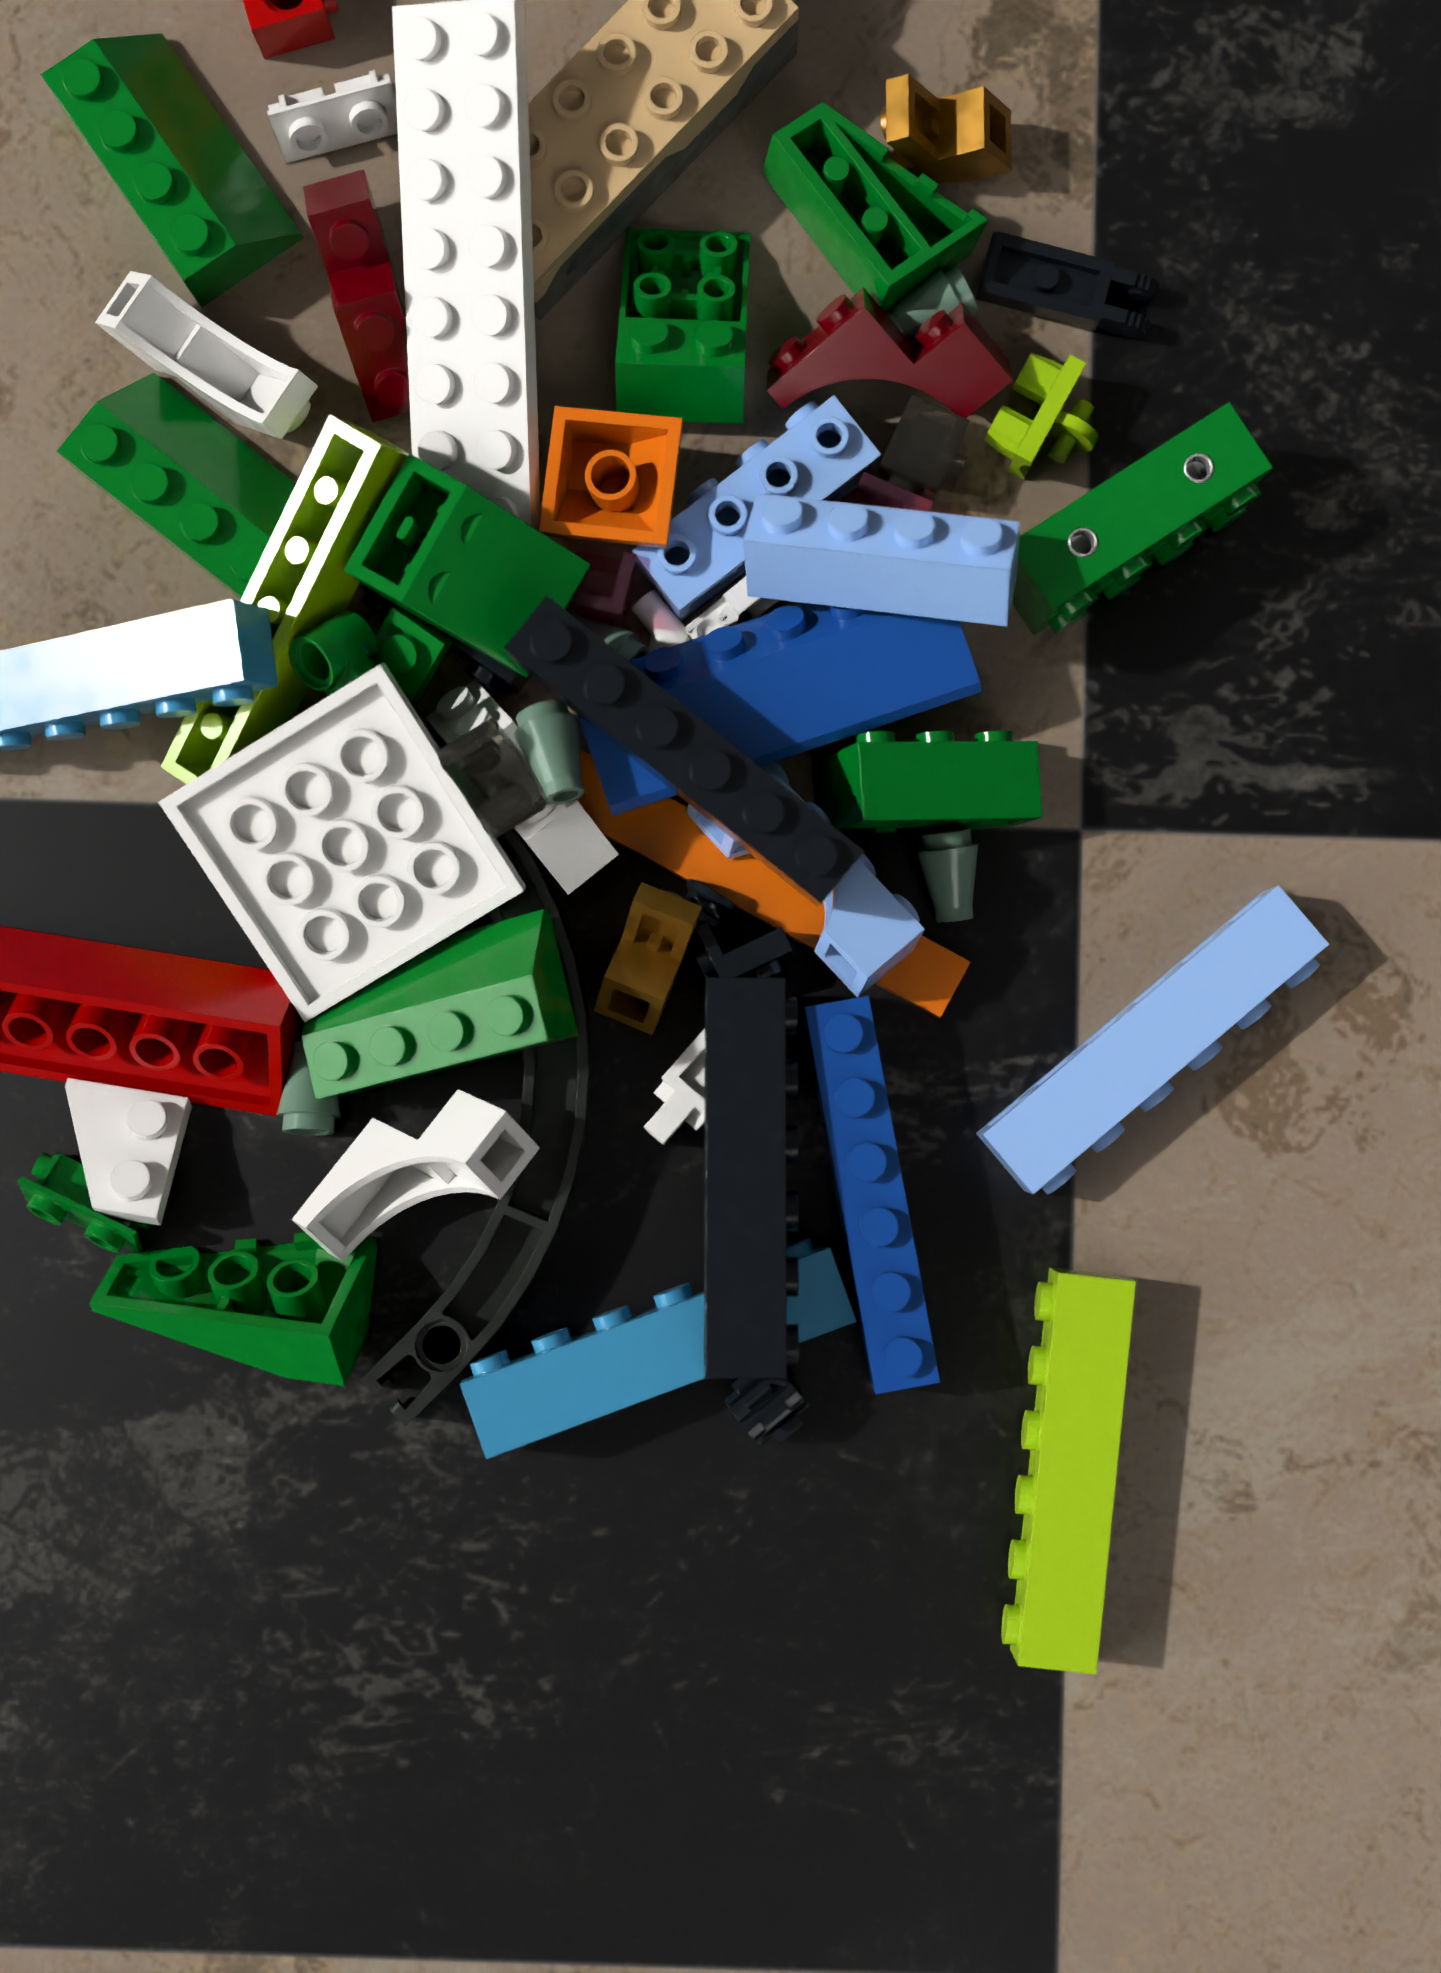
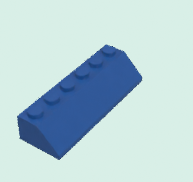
[578,603,982,817]

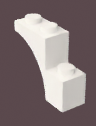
[95,271,318,439]
[426,680,619,895]
[291,1089,540,1262]

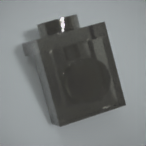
[436,717,547,839]

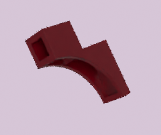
[303,169,410,423]
[766,287,1013,421]

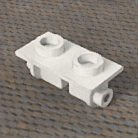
[267,70,398,163]

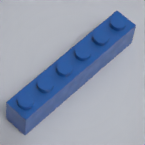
[802,996,940,1394]

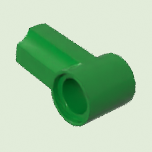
[289,610,377,696]

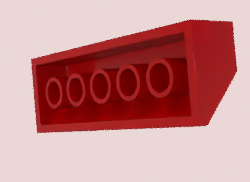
[0,926,301,1117]

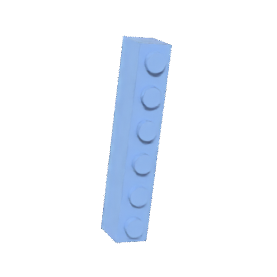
[976,885,1329,1195]

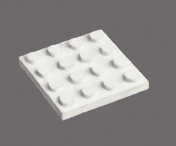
[158,662,526,1022]

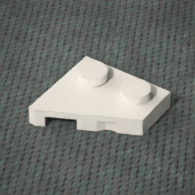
[65,1078,192,1226]

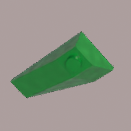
[89,1232,377,1386]

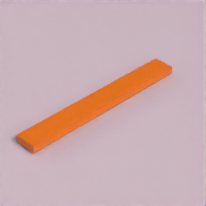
[577,749,971,1018]

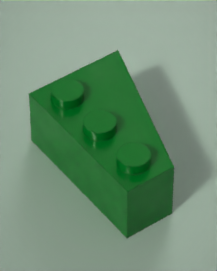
[761,102,989,313]
[812,730,1042,834]

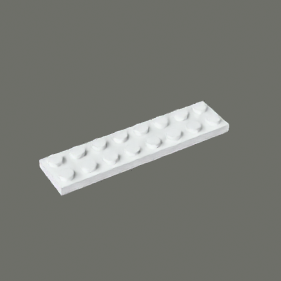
[392,0,541,530]

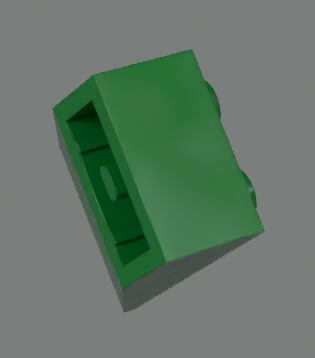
[615,228,751,424]
[344,453,591,679]

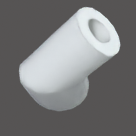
[631,590,690,653]

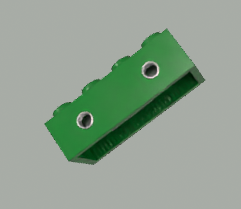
[1012,402,1273,636]

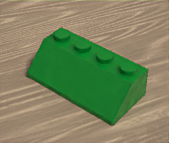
[40,33,303,308]
[57,372,296,600]
[301,909,579,1099]

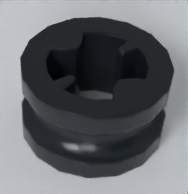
[684,879,738,934]

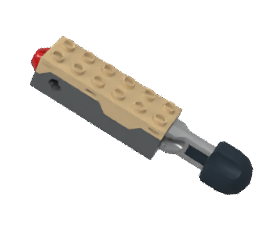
[528,0,799,320]

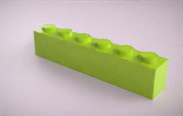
[161,415,409,784]
[1001,1268,1136,1675]

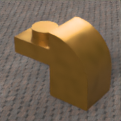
[881,73,1012,183]
[594,882,702,1035]

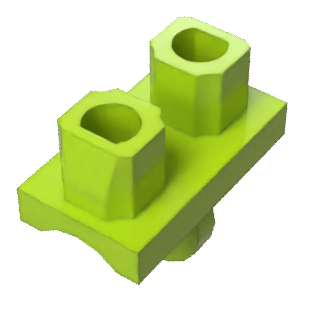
[984,353,1099,480]

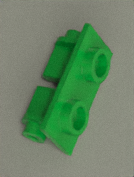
[18,1152,152,1253]

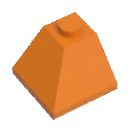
[538,406,683,548]

